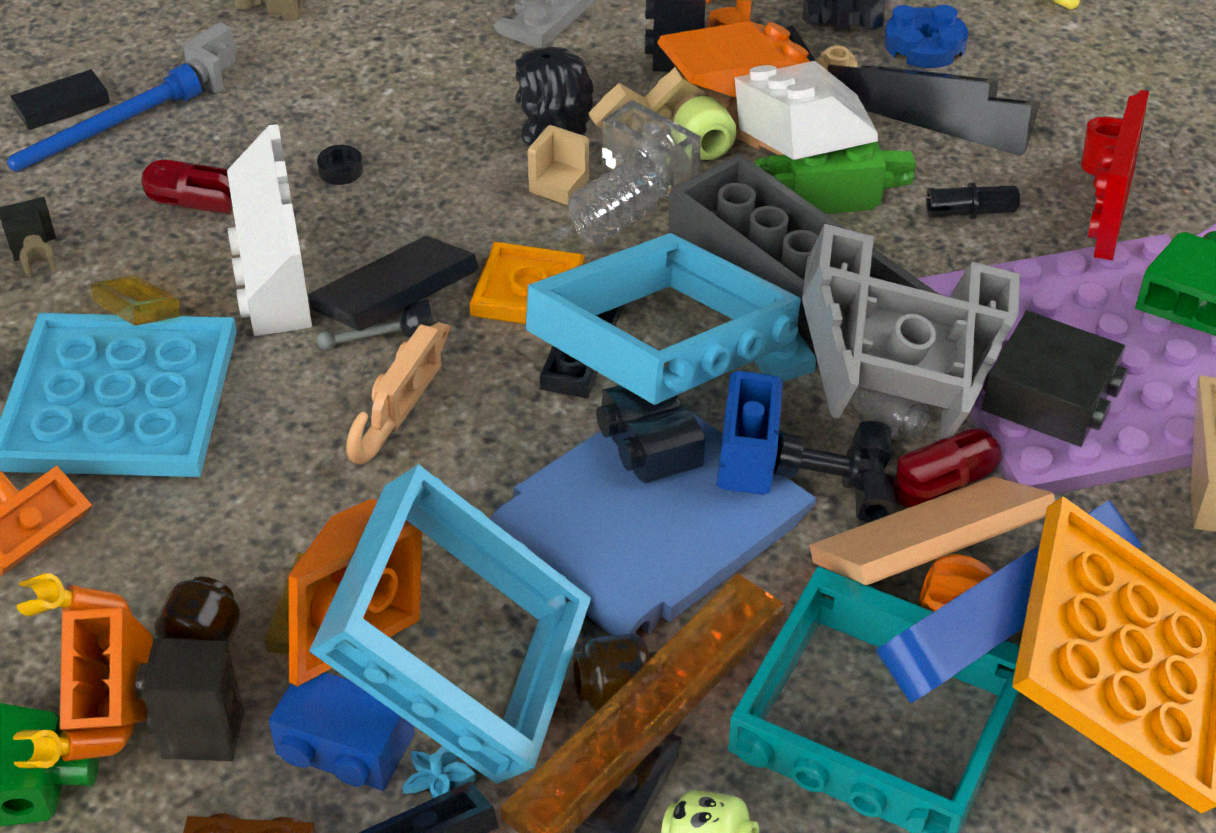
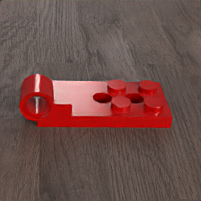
[1081,90,1150,261]

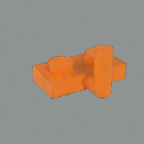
[0,465,92,576]

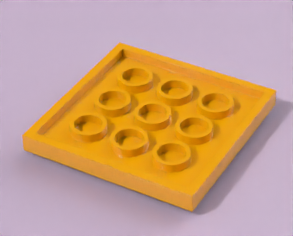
[1012,496,1216,814]

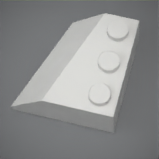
[734,61,878,160]
[227,124,312,336]

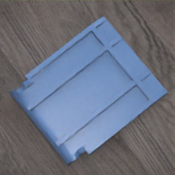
[490,411,817,635]

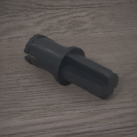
[926,182,1020,219]

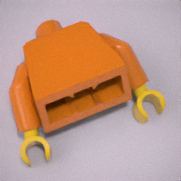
[13,573,154,768]

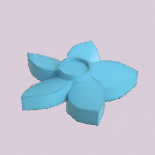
[402,746,476,799]

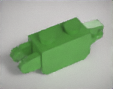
[754,142,916,214]

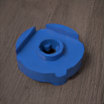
[884,5,968,68]

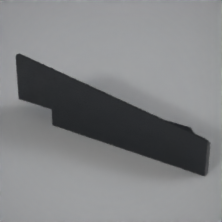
[827,64,1039,155]

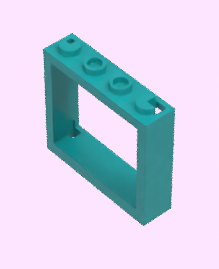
[728,566,1022,833]

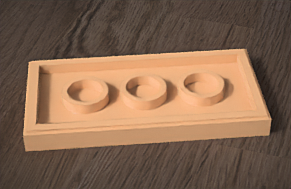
[809,477,1055,585]

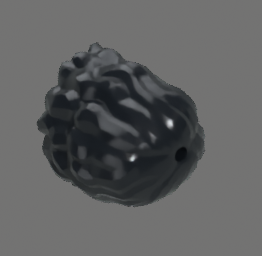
[515,46,594,146]

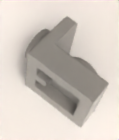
[183,22,237,94]

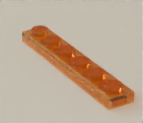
[501,573,784,833]

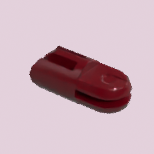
[141,159,233,215]
[895,428,1002,507]

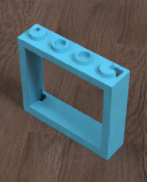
[526,233,801,405]
[309,464,591,784]

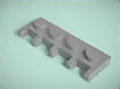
[494,0,596,48]

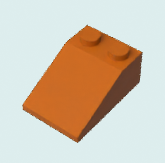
[657,21,810,97]
[289,498,422,687]

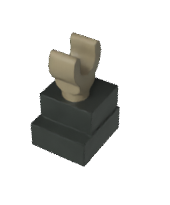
[0,197,57,276]

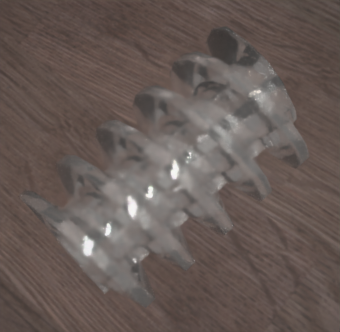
[568,155,668,246]

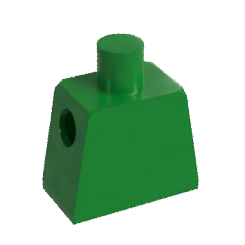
[1135,231,1216,336]
[0,703,99,827]

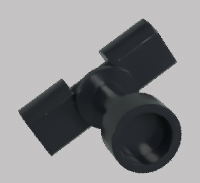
[773,421,896,523]

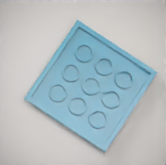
[0,313,237,477]

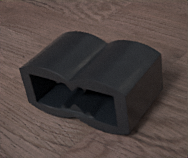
[596,385,705,483]

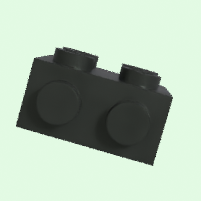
[981,310,1128,447]

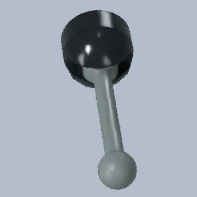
[317,300,434,350]

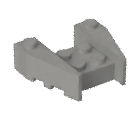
[802,224,1020,440]

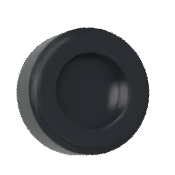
[317,145,363,185]

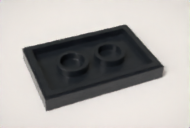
[307,236,479,331]

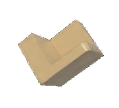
[528,125,589,205]

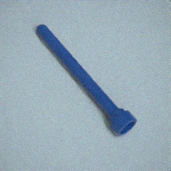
[7,63,202,171]

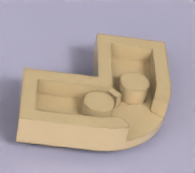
[588,67,706,142]

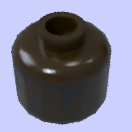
[154,576,240,666]
[573,633,662,713]

